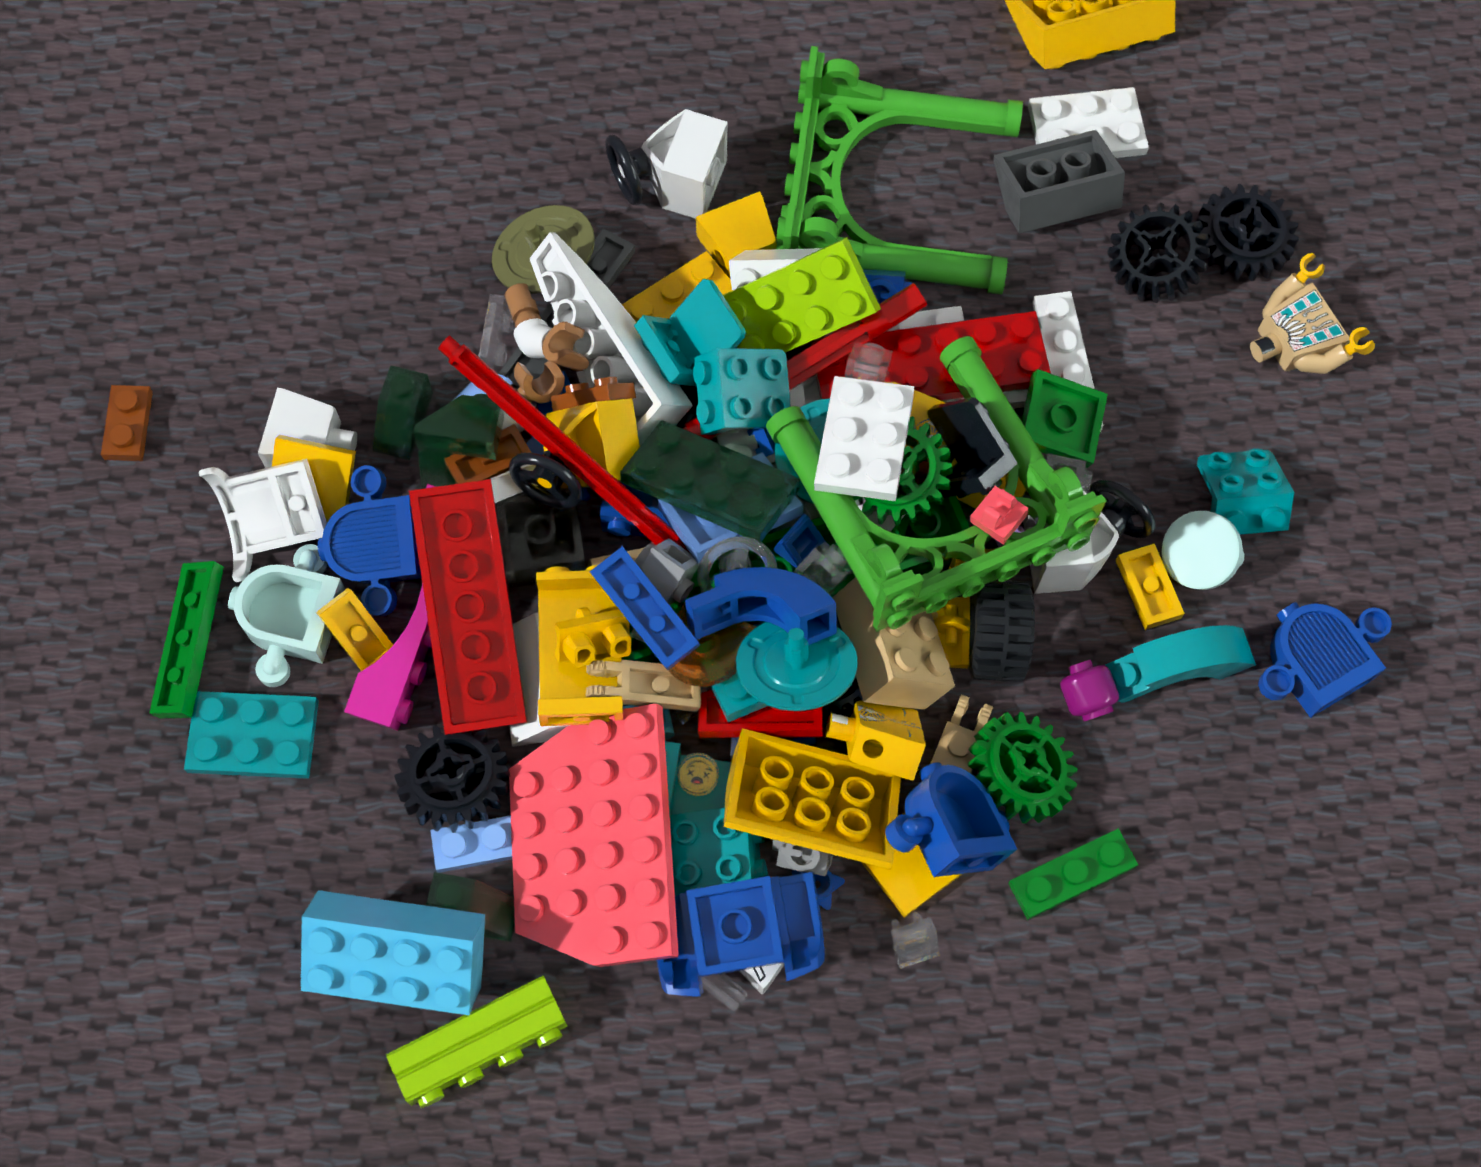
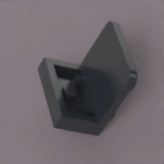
[927,397,1018,499]

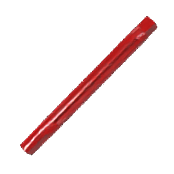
[667,283,927,455]

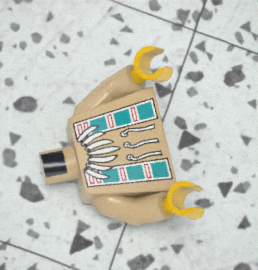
[1250,253,1375,374]

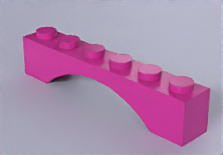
[344,484,436,731]

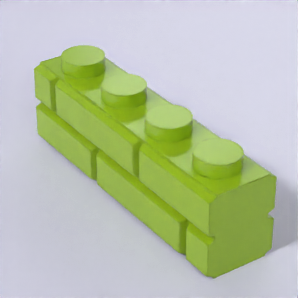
[386,975,568,1108]

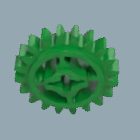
[852,416,953,526]
[967,712,1078,824]

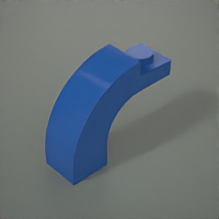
[685,567,837,645]

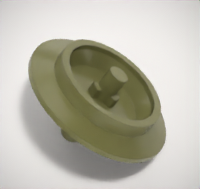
[492,205,595,294]

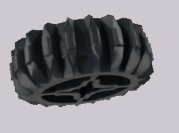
[1107,202,1210,304]

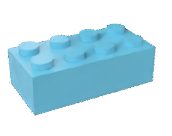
[301,890,485,1015]

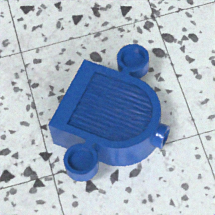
[317,465,422,616]
[1258,602,1392,718]
[885,762,1017,877]

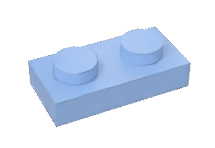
[430,815,512,873]

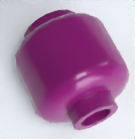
[1060,659,1119,721]

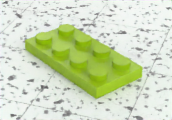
[723,237,881,352]

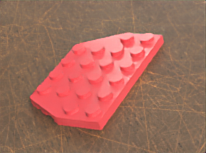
[509,703,679,967]

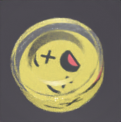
[678,753,719,796]

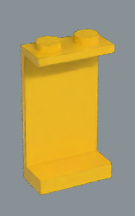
[536,565,623,726]

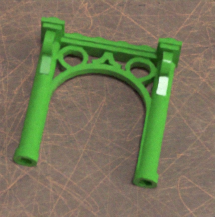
[776,46,1023,295]
[766,336,1106,632]

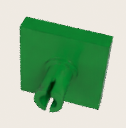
[1021,369,1108,468]

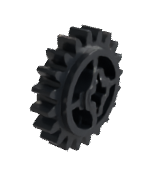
[1196,184,1299,281]
[395,725,510,833]

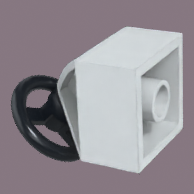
[605,109,728,218]
[1023,480,1156,594]

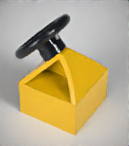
[509,398,645,509]

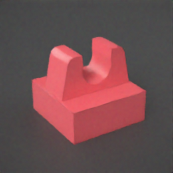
[970,486,1029,545]

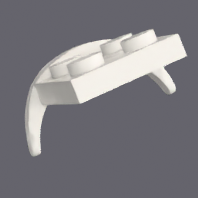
[199,458,327,582]

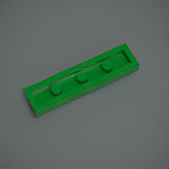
[149,561,224,719]

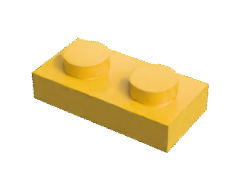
[1115,543,1185,630]
[316,588,393,671]

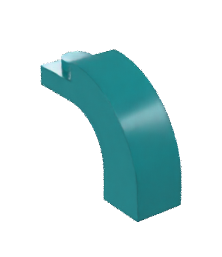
[1105,625,1256,703]

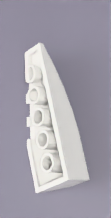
[530,232,693,447]

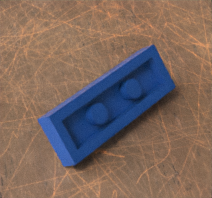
[590,546,700,671]

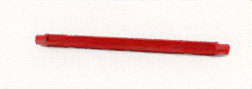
[438,335,690,553]

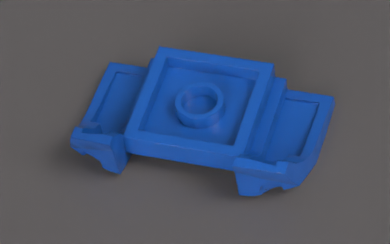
[657,872,825,996]

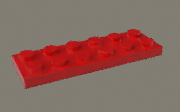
[811,311,1051,401]
[409,479,527,735]

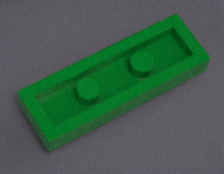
[1008,828,1138,920]

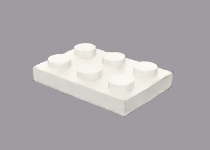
[1028,87,1149,158]
[814,376,914,501]

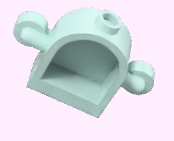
[228,544,345,687]

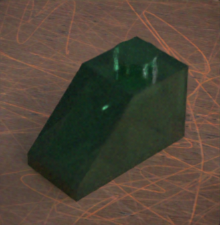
[372,365,433,460]
[414,394,504,460]
[426,872,515,942]

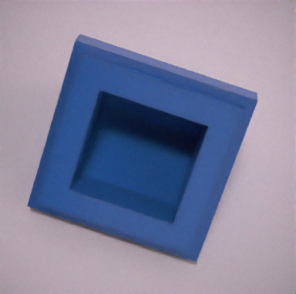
[773,514,826,570]

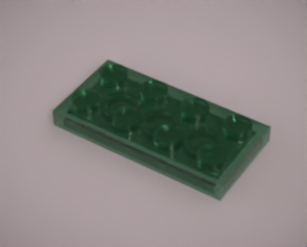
[620,420,800,543]

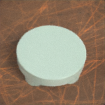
[1162,511,1245,590]

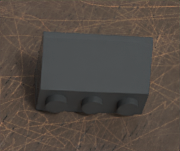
[994,130,1125,233]

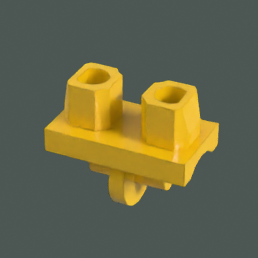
[931,597,970,669]
[555,607,631,668]

